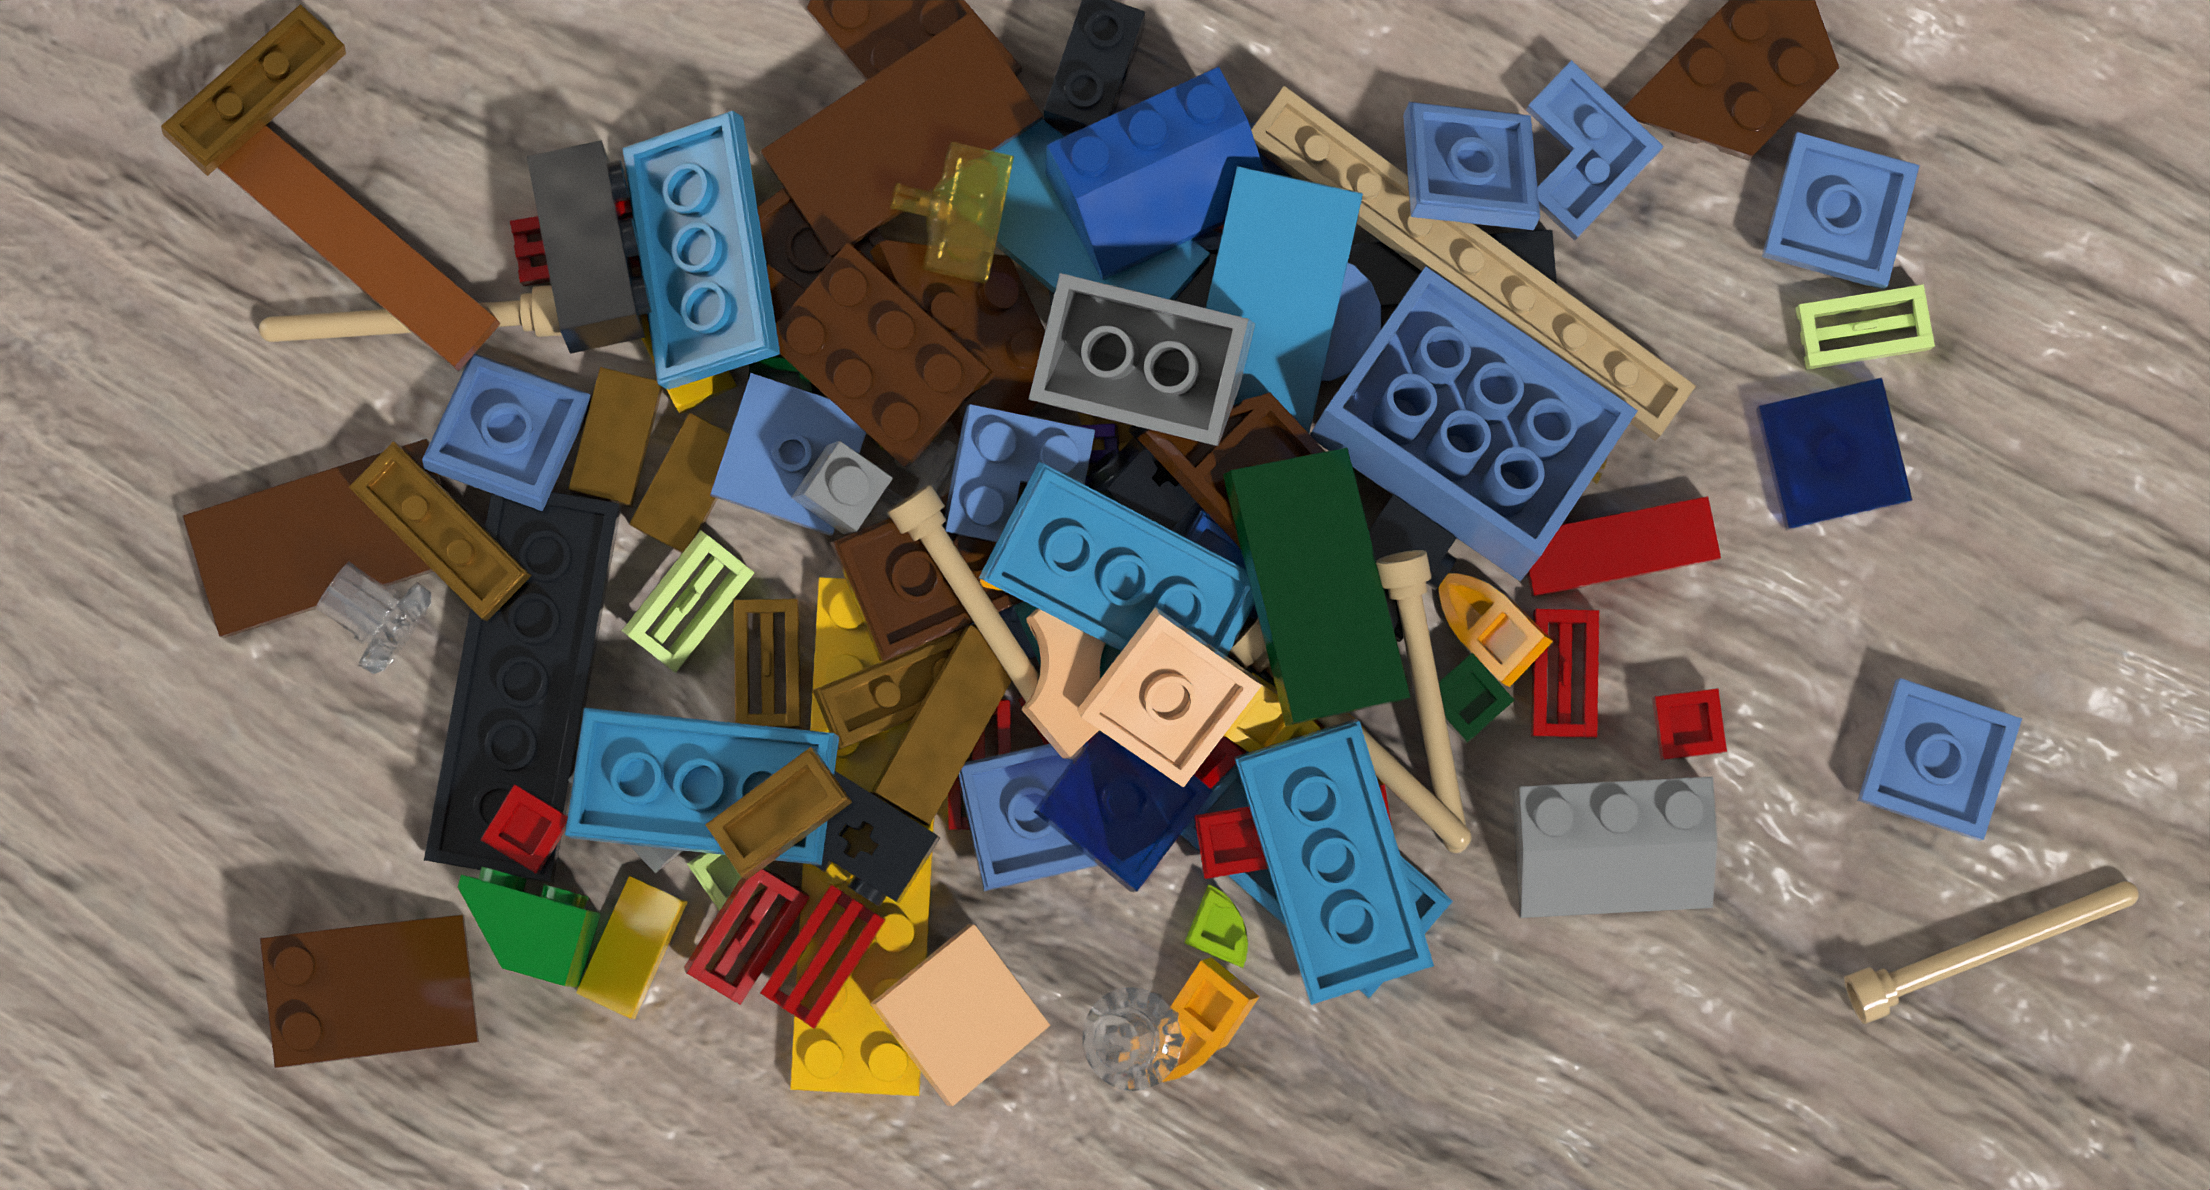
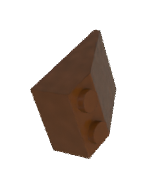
[260,914,479,1068]

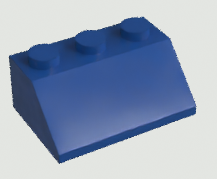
[1045,67,1265,281]

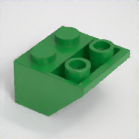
[457,867,601,987]

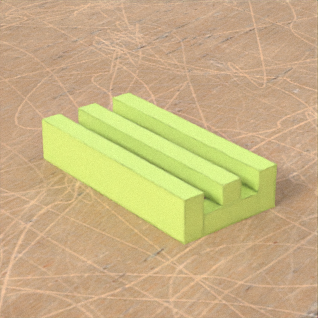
[1795,284,1935,370]
[621,530,755,673]

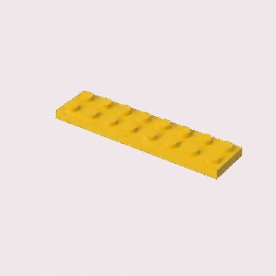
[790,577,943,1096]

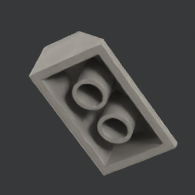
[1029,273,1255,446]
[1512,777,1717,918]

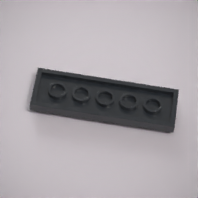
[424,492,622,883]

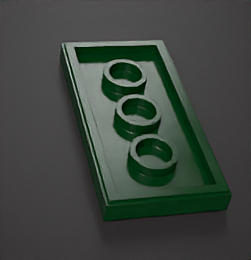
[1223,448,1410,726]

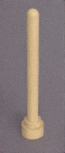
[259,285,562,342]
[887,484,1083,759]
[1376,550,1467,853]
[1229,618,1471,849]
[1844,881,2139,1024]

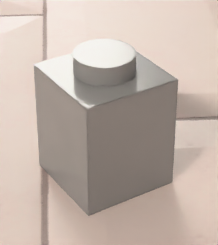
[791,441,893,534]

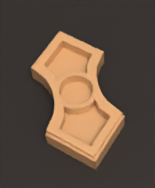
[1022,608,1105,759]

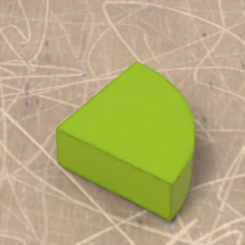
[1183,884,1248,968]

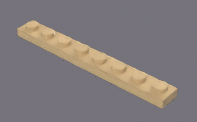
[1251,86,1696,441]

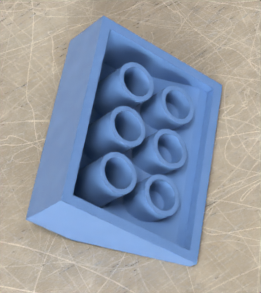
[1310,266,1638,582]

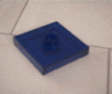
[1756,378,1913,531]
[1033,730,1213,892]

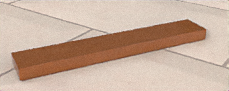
[217,125,500,372]

